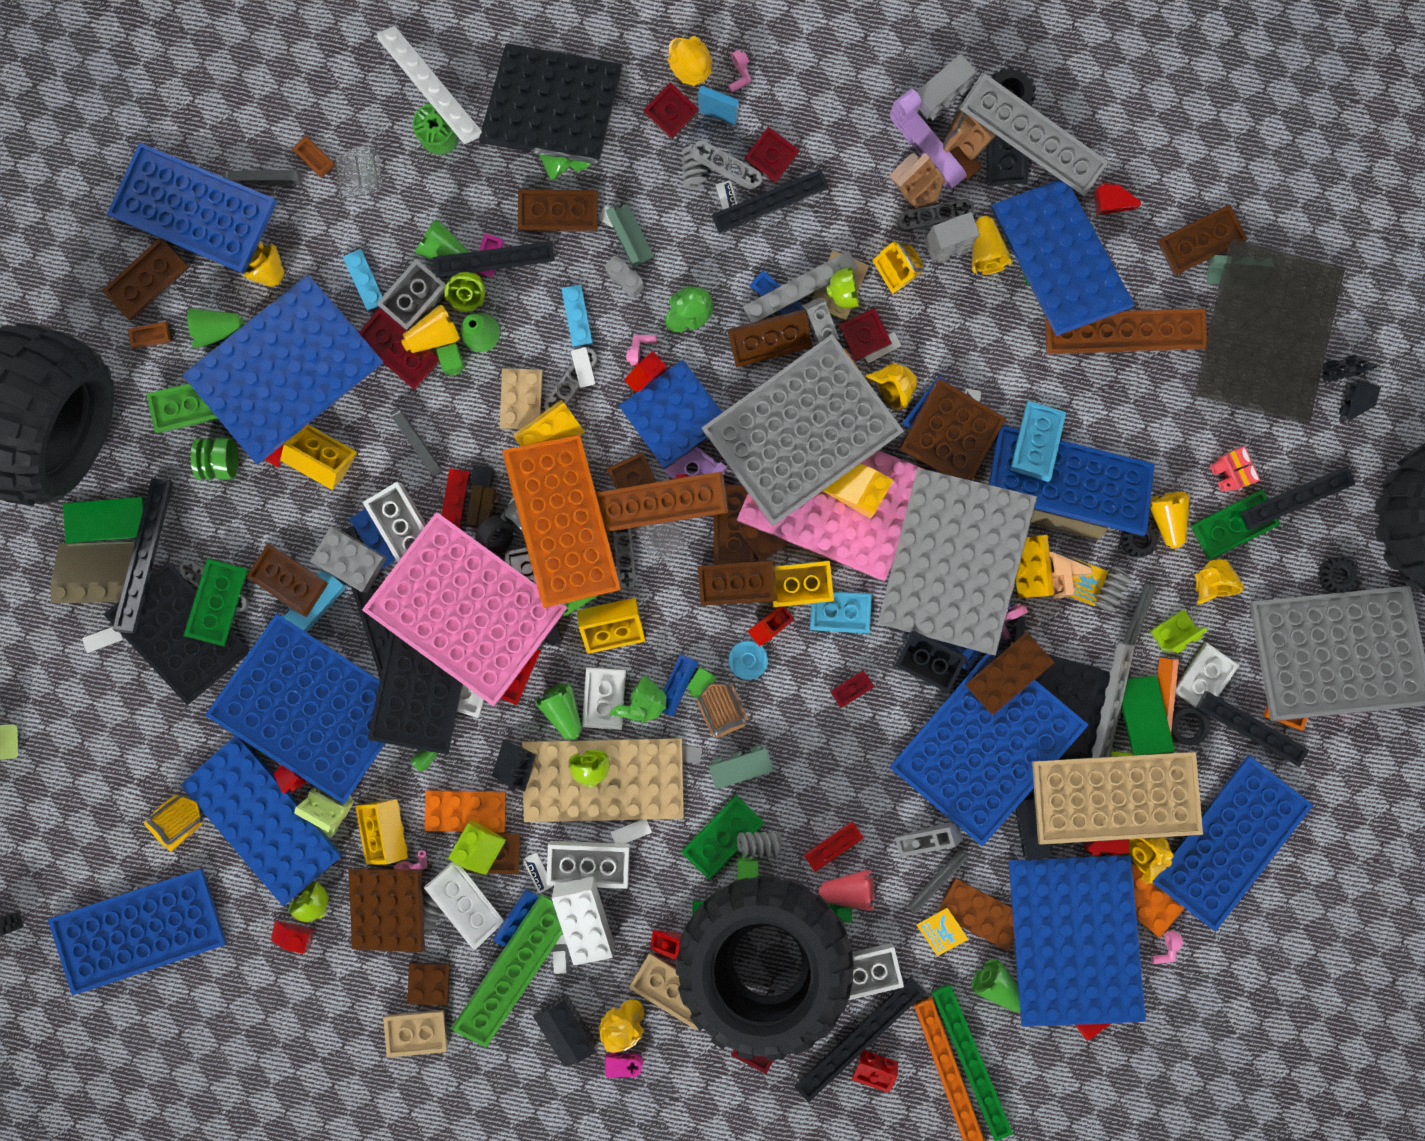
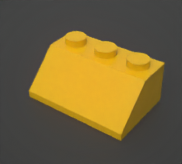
[513,399,585,446]
[280,424,357,490]
[773,561,834,607]
[577,598,645,654]
[355,799,408,865]

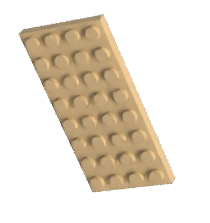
[522,738,684,822]
[1032,752,1203,844]

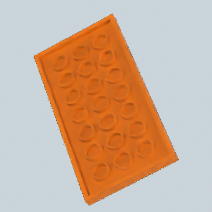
[502,435,621,609]

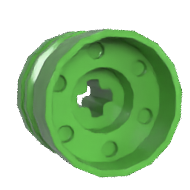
[412,104,459,155]
[191,438,239,480]

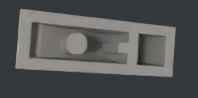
[895,822,963,857]

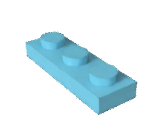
[343,249,383,312]
[561,285,593,348]

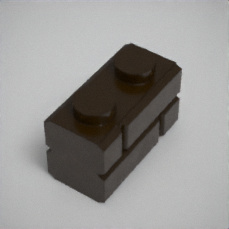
[466,485,501,527]

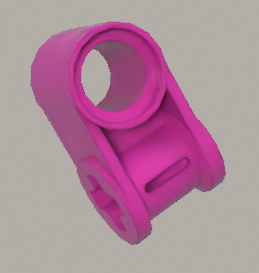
[605,1052,644,1078]

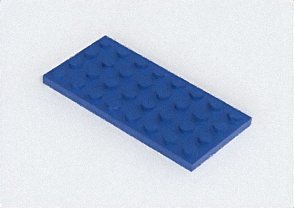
[106,142,278,274]
[991,179,1134,336]
[989,425,1155,536]
[180,735,343,907]
[1152,755,1313,932]
[47,868,227,996]

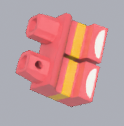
[1210,446,1261,492]

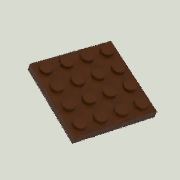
[898,378,1006,481]
[348,868,425,953]

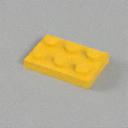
[1016,535,1054,598]

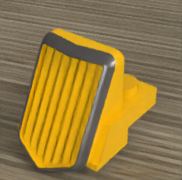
[872,241,924,294]
[144,794,203,852]

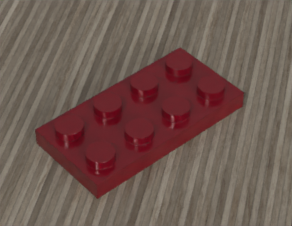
[358,308,440,390]

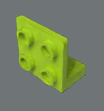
[1149,610,1208,653]

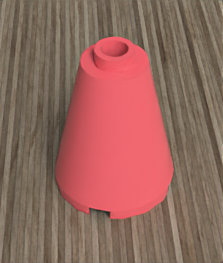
[819,870,874,911]

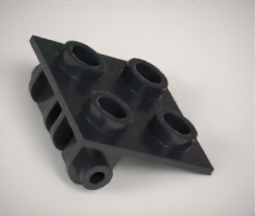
[1319,355,1377,382]
[492,739,537,792]

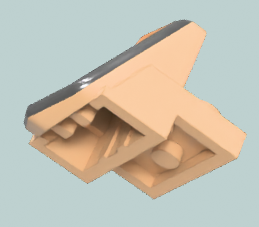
[1049,550,1093,599]

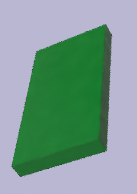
[1190,489,1281,560]
[63,497,145,543]
[184,558,248,646]
[1121,676,1175,756]
[681,794,765,880]

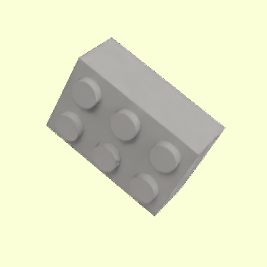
[916,54,977,123]
[924,212,980,263]
[377,259,446,331]
[310,527,387,592]

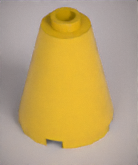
[971,216,1012,275]
[401,305,460,353]
[1150,492,1190,549]

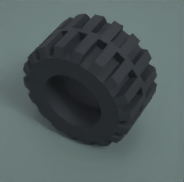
[991,66,1036,106]

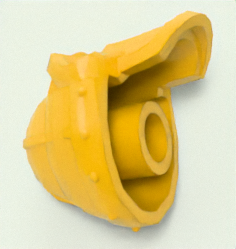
[667,36,713,86]
[243,241,285,287]
[864,363,917,411]
[1195,559,1245,605]
[1128,837,1174,884]
[598,999,644,1053]

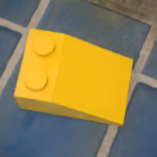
[823,463,894,519]

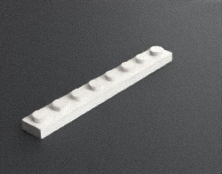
[377,26,482,144]

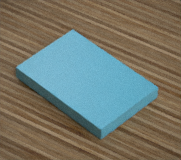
[810,592,872,634]

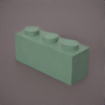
[709,745,773,789]

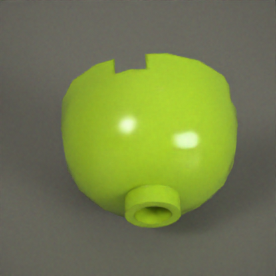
[827,266,859,308]
[444,272,485,312]
[568,750,610,787]
[288,881,329,922]

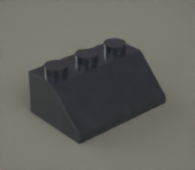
[892,630,967,693]
[533,994,598,1067]

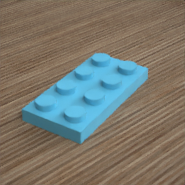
[1010,401,1066,482]

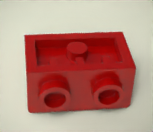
[851,1050,898,1093]

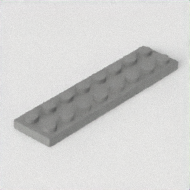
[959,72,1109,196]

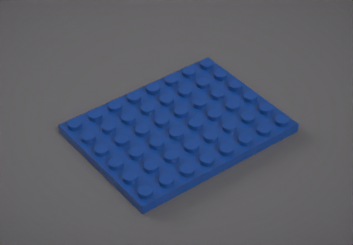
[182,274,384,465]
[205,613,386,804]
[889,650,1089,847]
[1008,855,1146,1027]

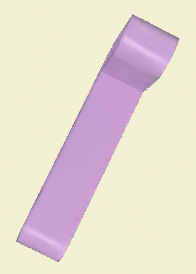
[890,88,967,190]

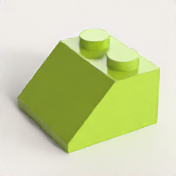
[448,820,506,875]

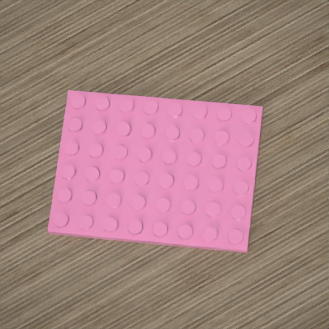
[737,450,925,581]
[362,512,567,707]

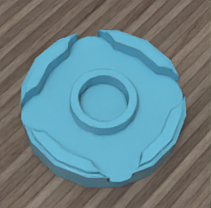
[728,640,768,680]

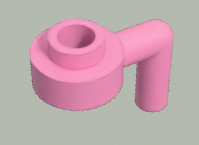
[728,50,751,92]
[626,335,657,366]
[1001,603,1028,641]
[394,850,428,870]
[1151,930,1183,964]

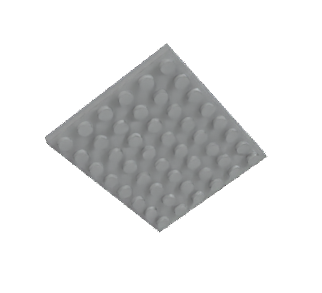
[701,334,904,527]
[878,468,1037,655]
[1249,586,1425,721]

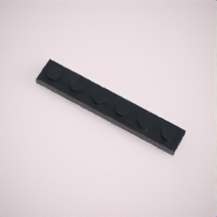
[711,169,829,235]
[432,241,555,278]
[1239,466,1356,530]
[1196,691,1309,767]

